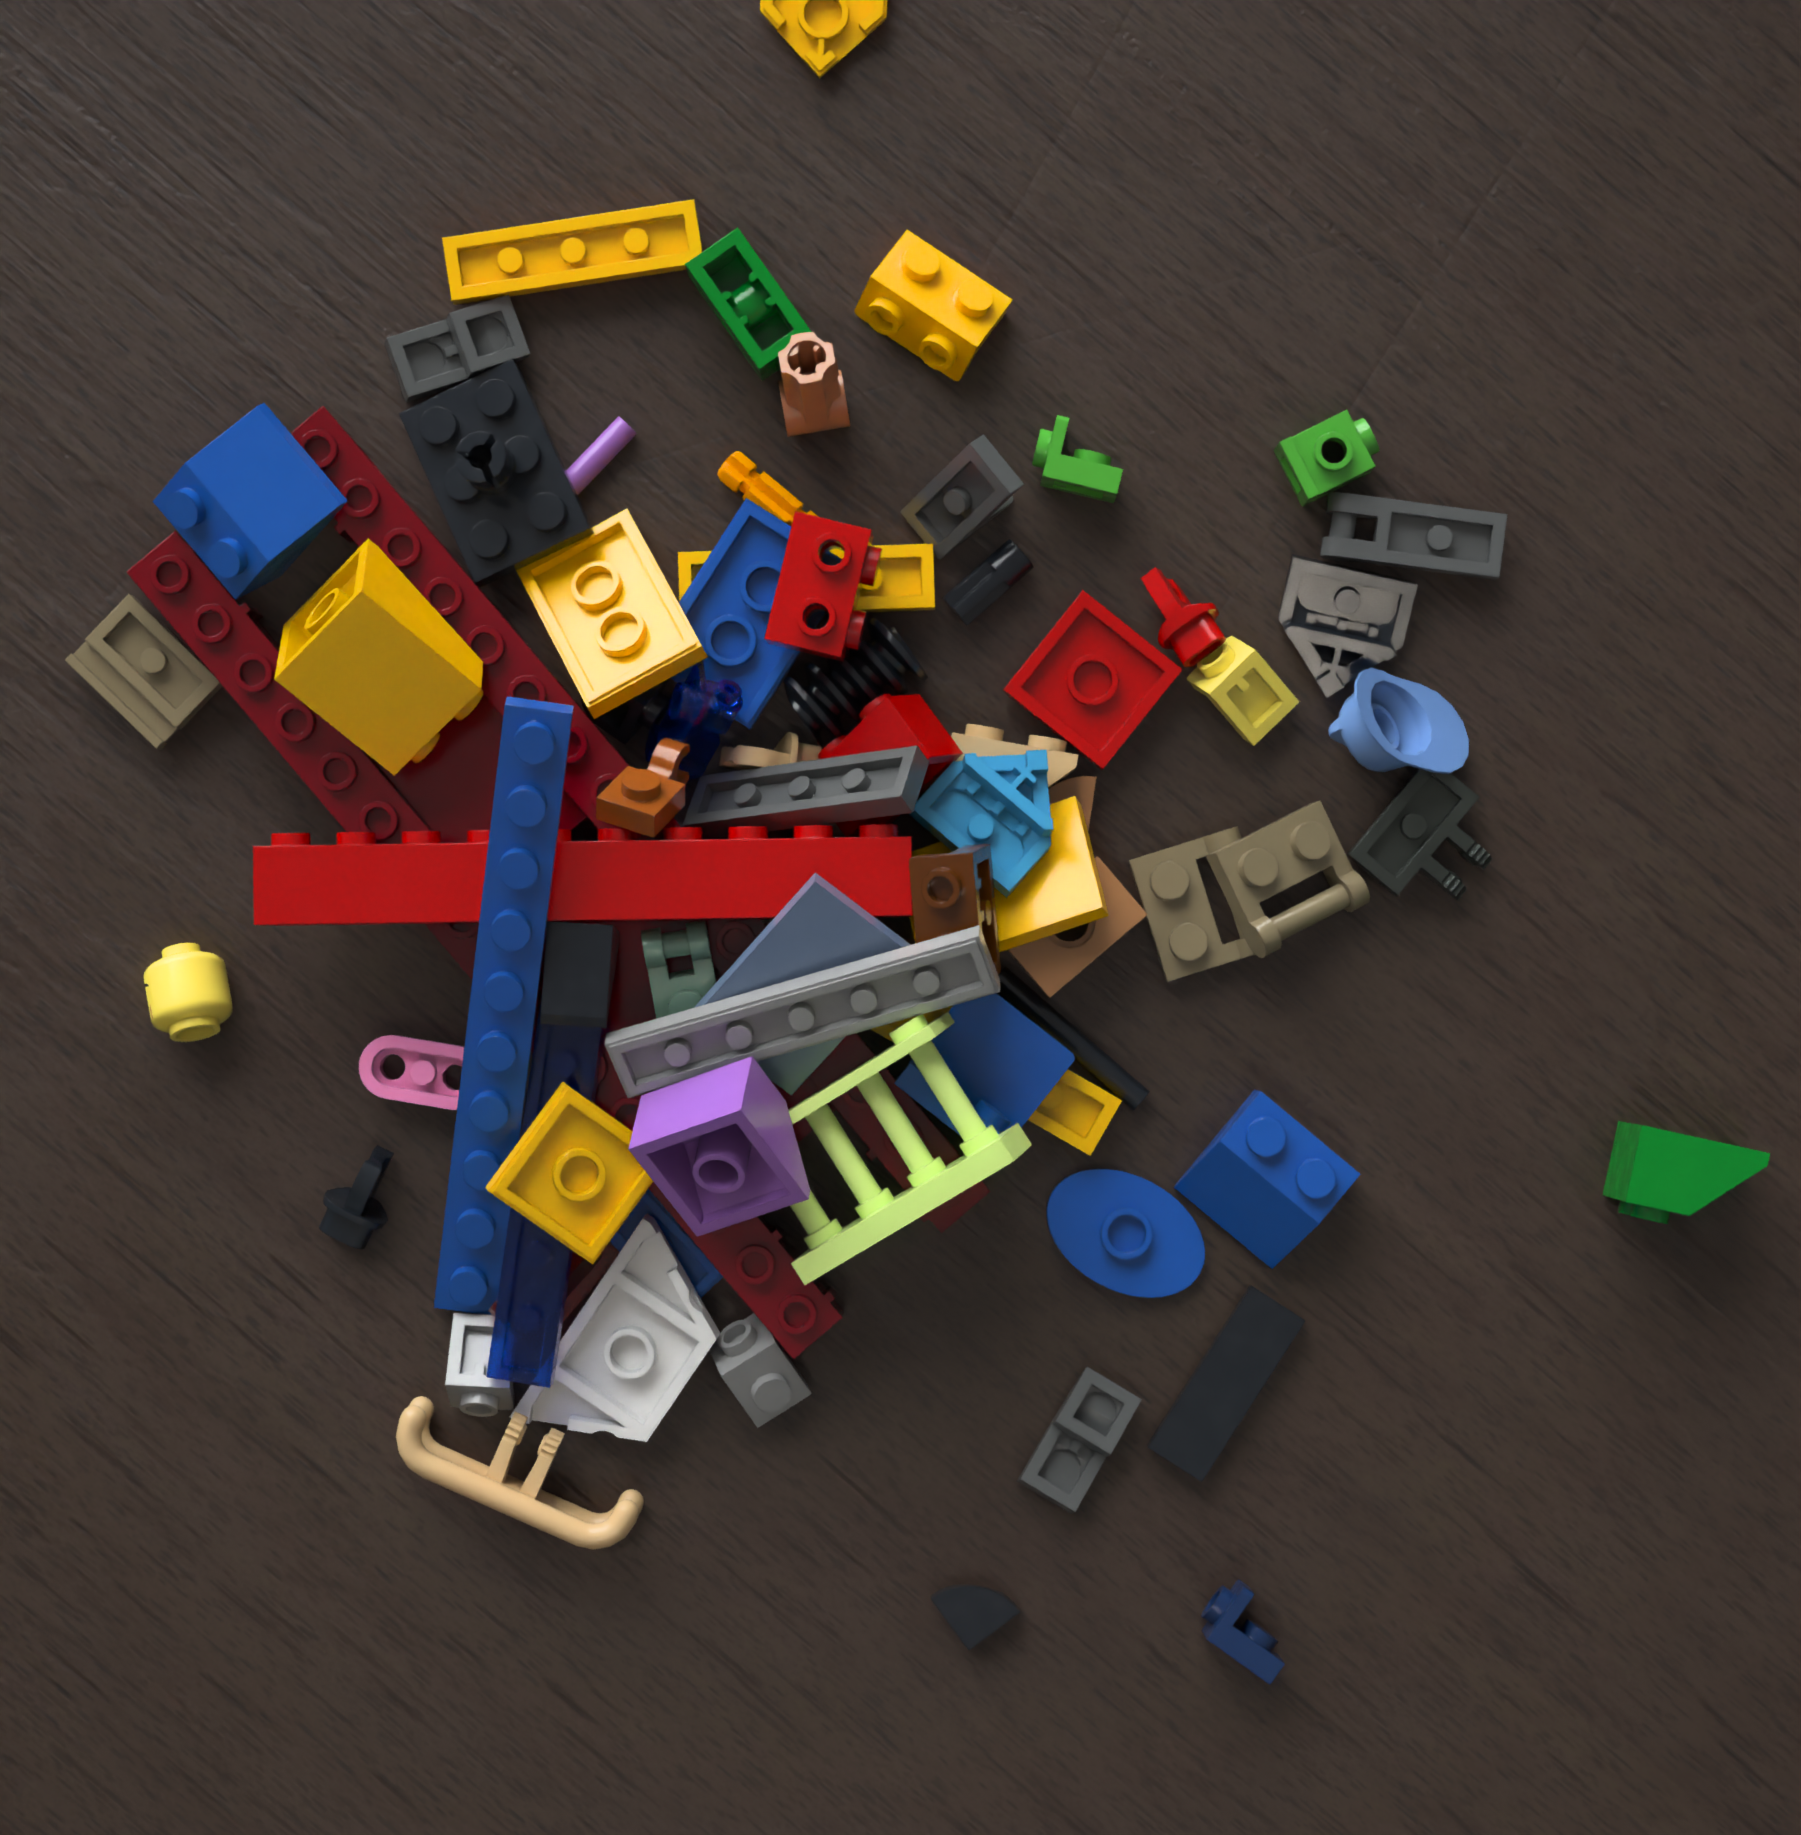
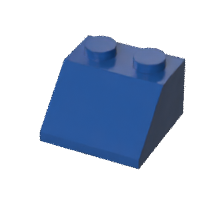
[152,403,348,600]
[1174,1089,1361,1269]

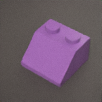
[628,1056,810,1237]

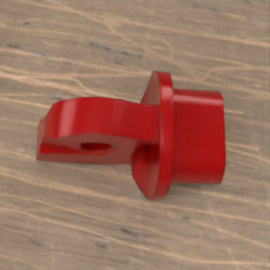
[1140,567,1226,667]

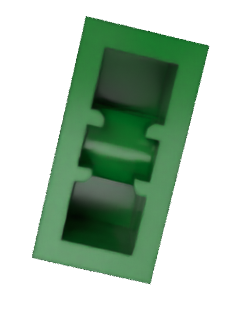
[685,227,811,381]

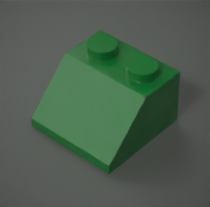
[1603,1121,1770,1224]

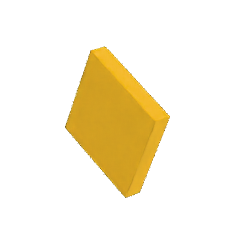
[485,1081,654,1264]

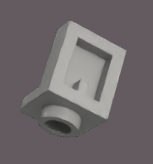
[445,1313,519,1417]

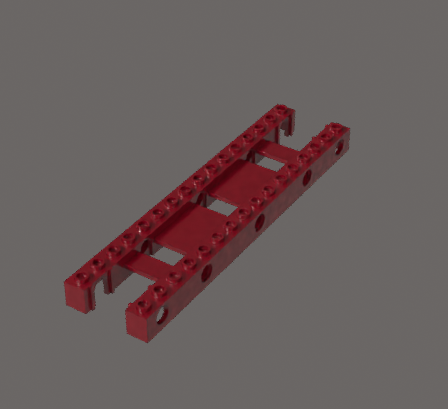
[126,406,991,1359]

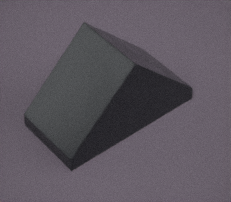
[541,921,620,1028]

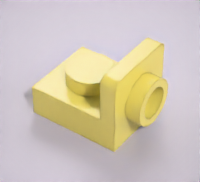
[1187,636,1299,746]

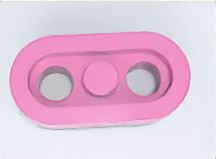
[359,1035,464,1110]

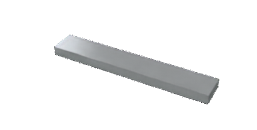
[604,925,1000,1098]

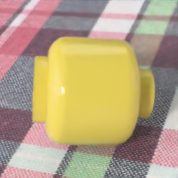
[144,943,233,1042]

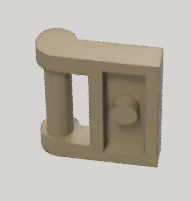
[1206,800,1370,958]
[1128,826,1255,982]

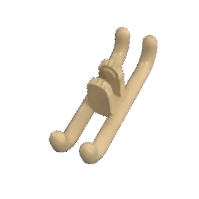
[396,1396,644,1550]

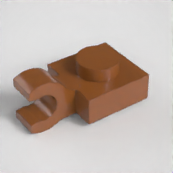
[596,738,690,838]

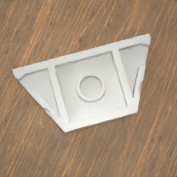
[509,1214,720,1442]

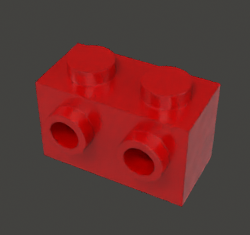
[764,511,882,662]

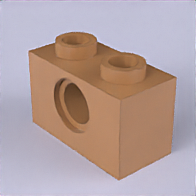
[1007,856,1148,998]

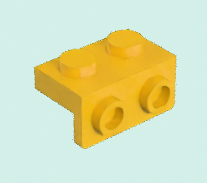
[854,230,1012,381]

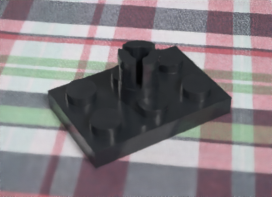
[399,359,594,588]

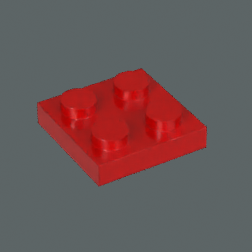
[1003,590,1183,770]

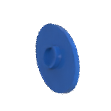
[1046,1169,1205,1298]

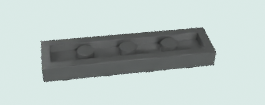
[683,746,929,839]

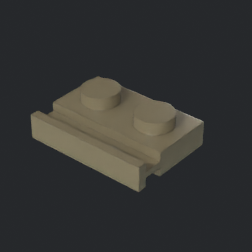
[65,594,222,750]

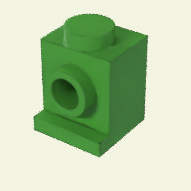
[1274,410,1379,507]

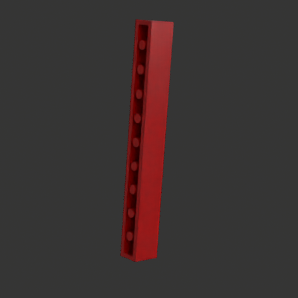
[253,824,913,926]

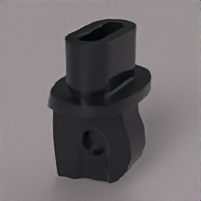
[319,1145,394,1249]

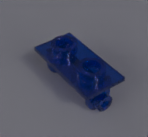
[645,660,743,782]

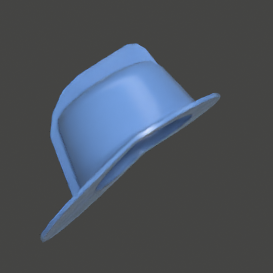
[1328,668,1469,774]

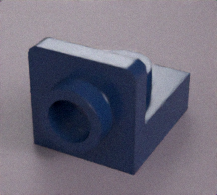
[1201,1579,1285,1685]

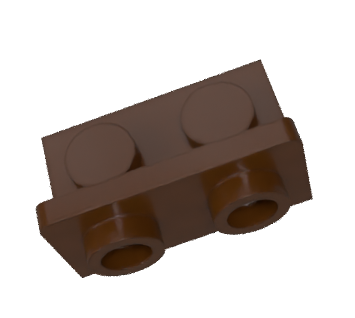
[909,844,1001,974]

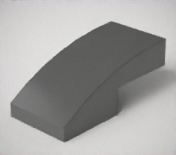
[384,294,531,403]
[1017,1367,1142,1514]

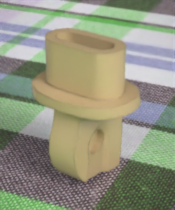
[719,732,822,770]

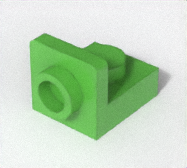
[1032,415,1123,503]

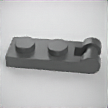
[1320,492,1508,580]

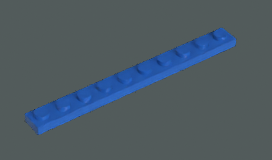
[434,696,574,1315]

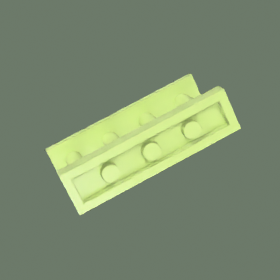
[788,1012,1032,1285]

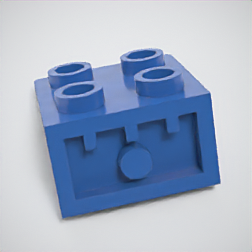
[894,993,1075,1135]

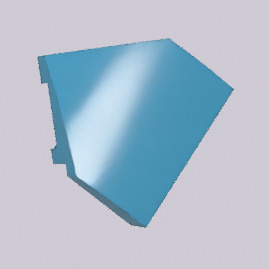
[909,750,1054,898]

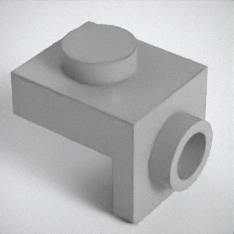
[709,1313,812,1428]

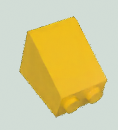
[274,538,483,776]

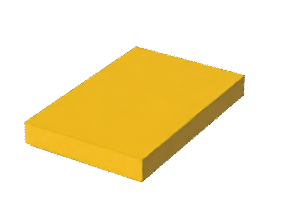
[516,509,708,719]
[910,796,1109,952]

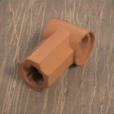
[778,332,850,437]

